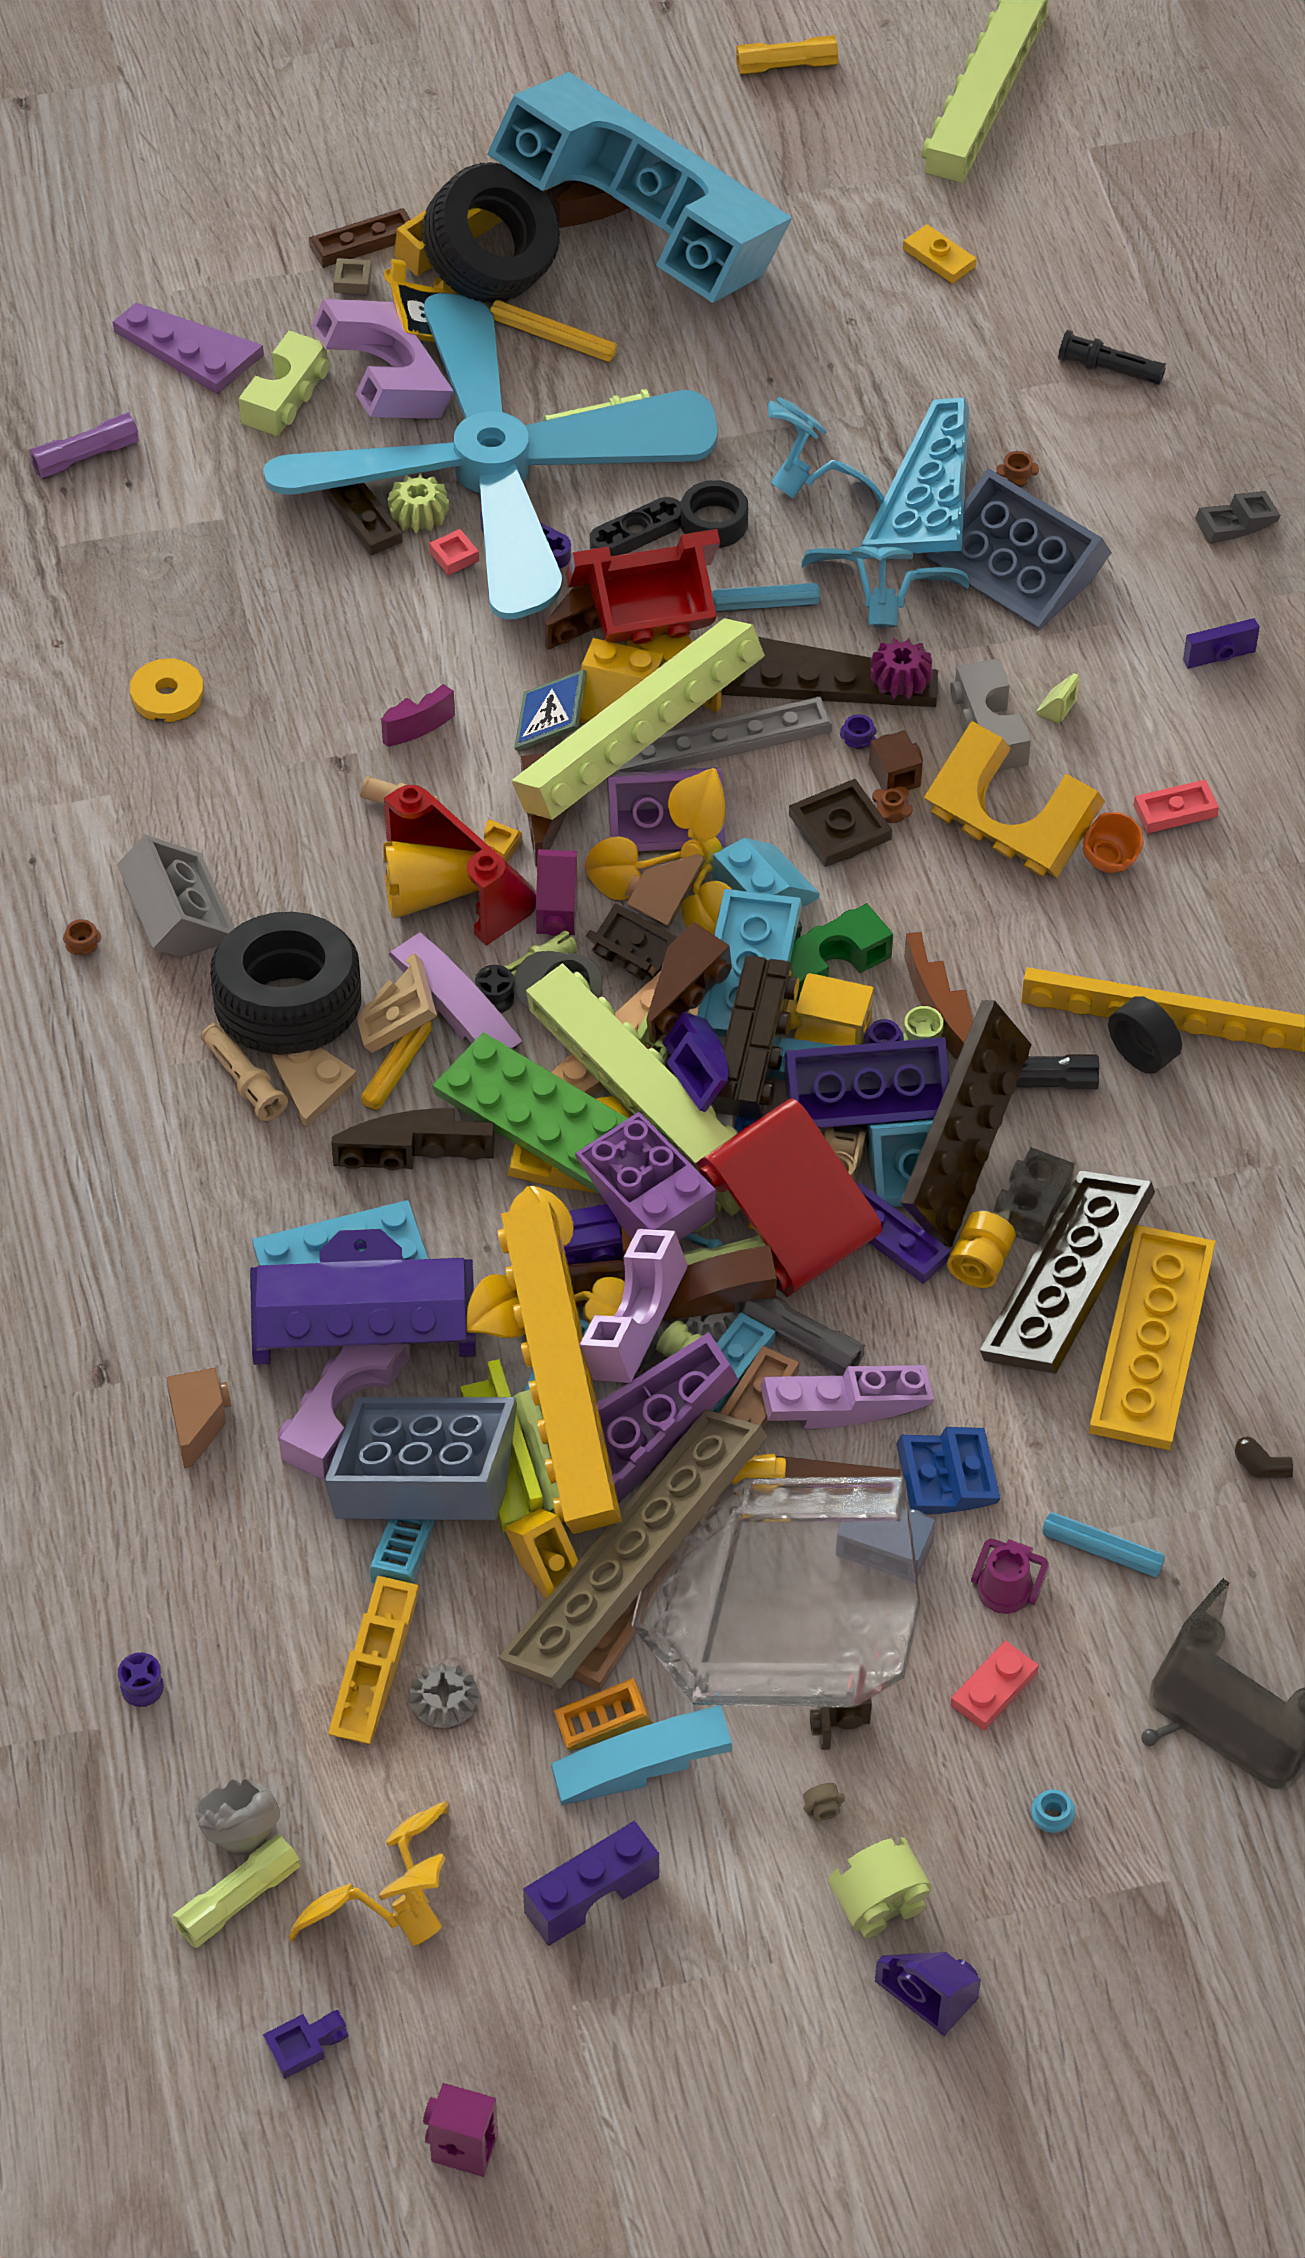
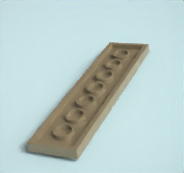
[498,1409,768,1689]

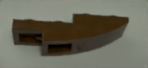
[331,1108,495,1170]

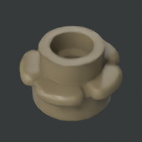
[803,1783,845,1821]

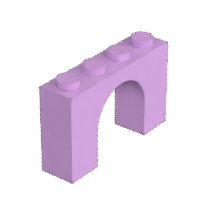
[311,299,454,419]

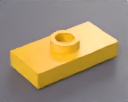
[903,224,977,284]

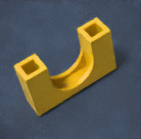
[924,721,1105,878]

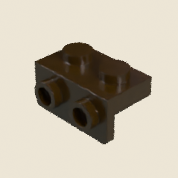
[586,903,677,980]

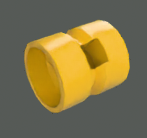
[947,1211,1016,1288]

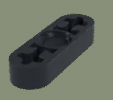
[590,497,681,556]

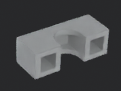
[950,658,1031,771]

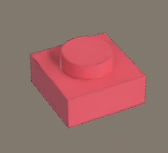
[429,529,479,575]

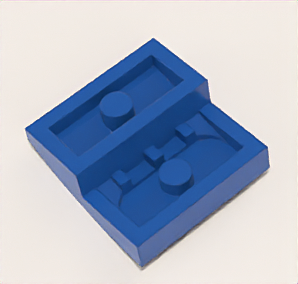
[896,1427,1001,1514]

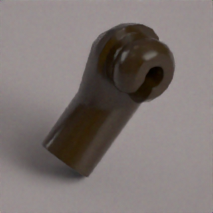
[1235,1436,1293,1478]

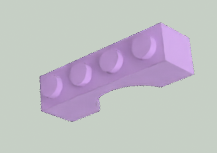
[580,1229,688,1383]
[278,1344,410,1481]

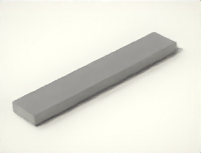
[614,697,832,773]

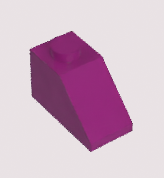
[536,849,578,936]

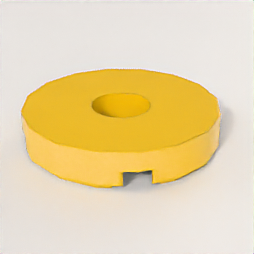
[130,658,204,722]

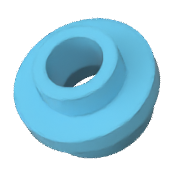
[1031,1789,1075,1833]

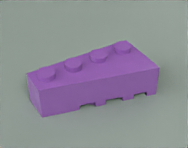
[597,1332,739,1503]

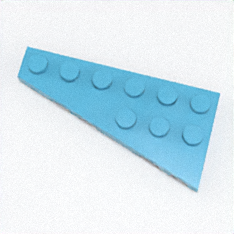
[861,397,969,553]

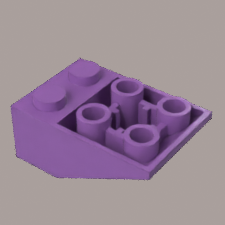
[575,1112,716,1241]

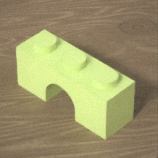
[239,330,330,437]

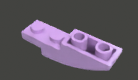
[760,1365,934,1429]

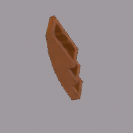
[904,932,973,1060]

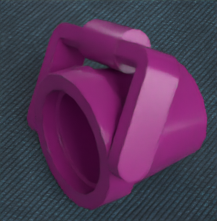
[971,1539,1049,1614]

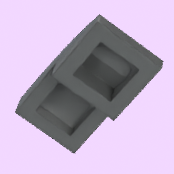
[1195,491,1281,543]

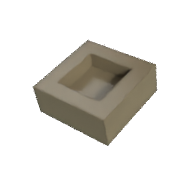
[333,258,372,295]

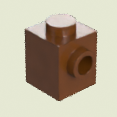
[869,730,923,791]

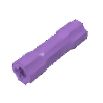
[29,412,140,479]

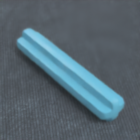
[712,583,820,611]
[1043,1512,1165,1577]

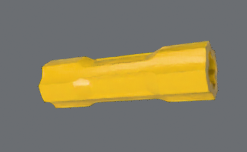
[736,35,839,75]

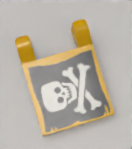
[384,259,456,342]

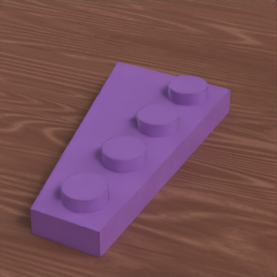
[113,303,264,394]

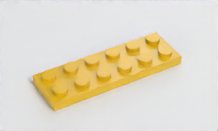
[1089,1225,1216,1451]

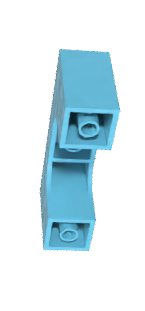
[487,72,793,303]

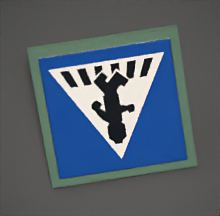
[514,669,587,751]

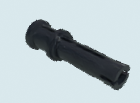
[1058,330,1166,385]

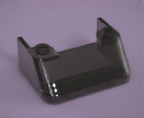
[1149,1578,1305,1789]

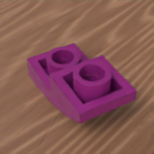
[381,684,455,747]

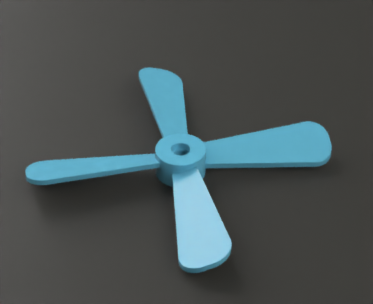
[263,293,718,619]

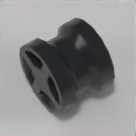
[475,964,515,1013]

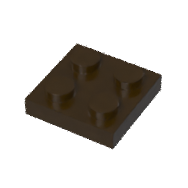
[789,779,892,867]

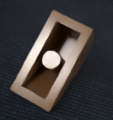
[625,854,705,928]
[166,1368,231,1468]

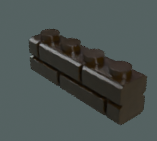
[713,955,799,1119]

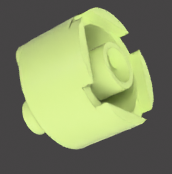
[828,1837,932,1938]

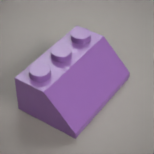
[606,767,725,851]

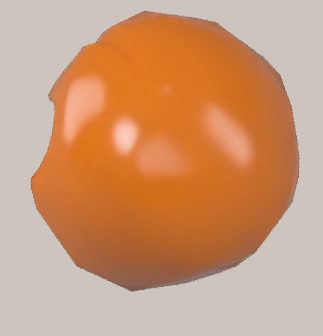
[1082,812,1144,874]

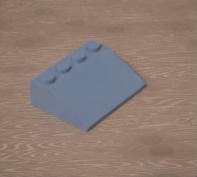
[925,468,1112,630]
[324,1397,517,1520]

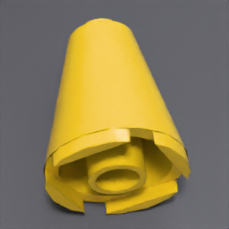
[383,841,479,918]

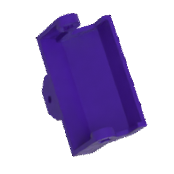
[250,1229,476,1365]

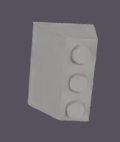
[117,835,234,957]

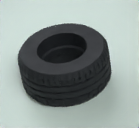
[422,162,560,303]
[210,911,361,1055]

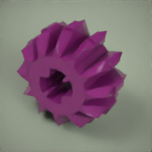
[870,637,933,700]

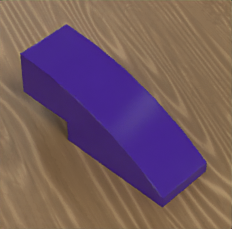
[662,1012,728,1112]

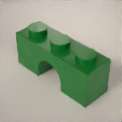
[790,903,893,1003]

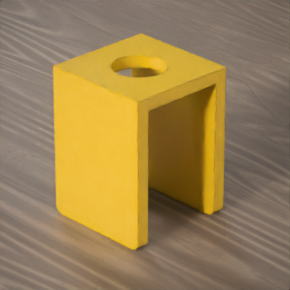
[794,973,874,1046]

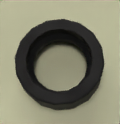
[681,480,748,548]
[1108,996,1182,1074]

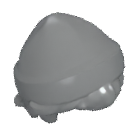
[195,1778,280,1855]

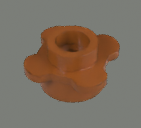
[996,451,1039,487]
[872,786,913,823]

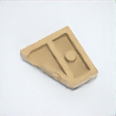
[357,953,437,1053]
[271,1047,357,1127]

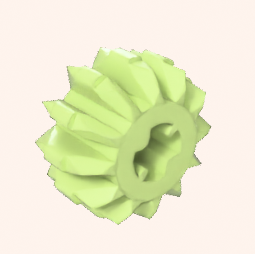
[388,473,449,535]

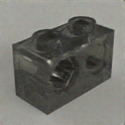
[994,1147,1075,1245]

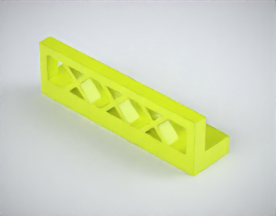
[460,1359,543,1532]

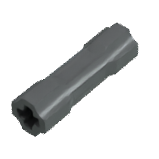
[743,1296,865,1375]

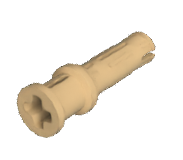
[201,1023,288,1121]

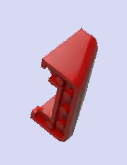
[384,784,536,946]
[695,1098,882,1298]

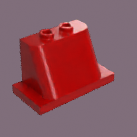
[566,529,720,644]

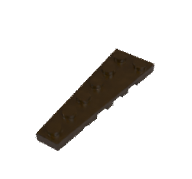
[721,637,938,707]

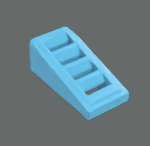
[370,1519,435,1584]

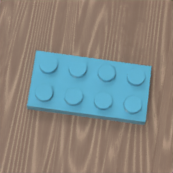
[697,889,802,1037]
[252,1200,428,1265]

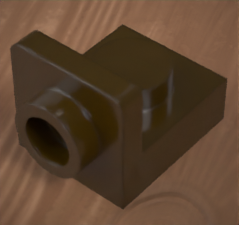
[810,1688,872,1750]

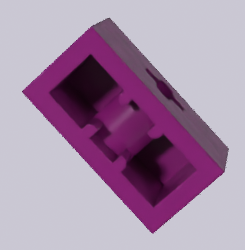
[423,2083,498,2177]

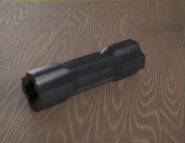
[1016,1054,1099,1089]

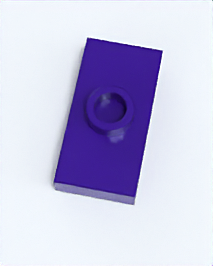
[1183,618,1260,669]

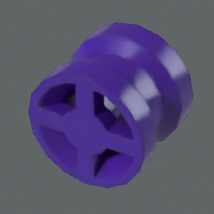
[118,1652,164,1707]

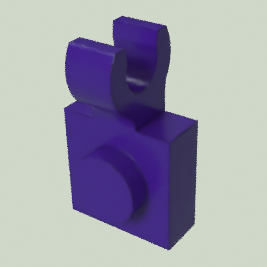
[263,2010,349,2079]

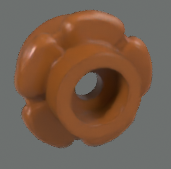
[63,919,101,955]

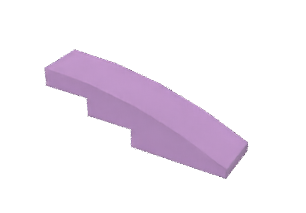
[389,932,522,1050]

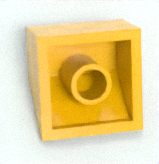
[579,638,664,724]

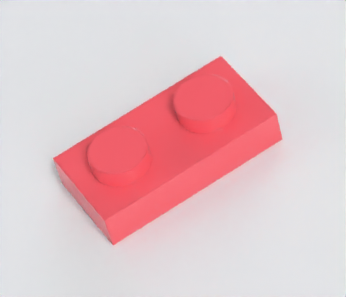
[1133,779,1219,834]
[950,1640,1039,1731]

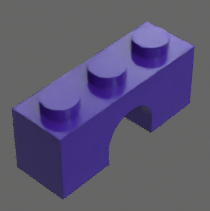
[523,1820,660,1946]

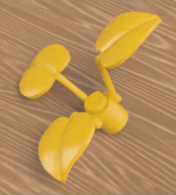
[585,768,732,935]
[466,1186,625,1339]
[289,1801,450,1946]

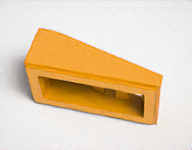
[553,1678,653,1751]

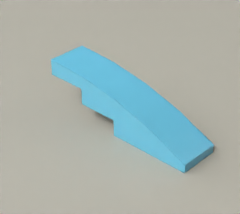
[551,1705,732,1805]

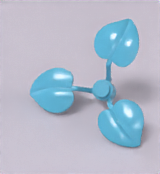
[767,397,884,505]
[801,546,969,628]

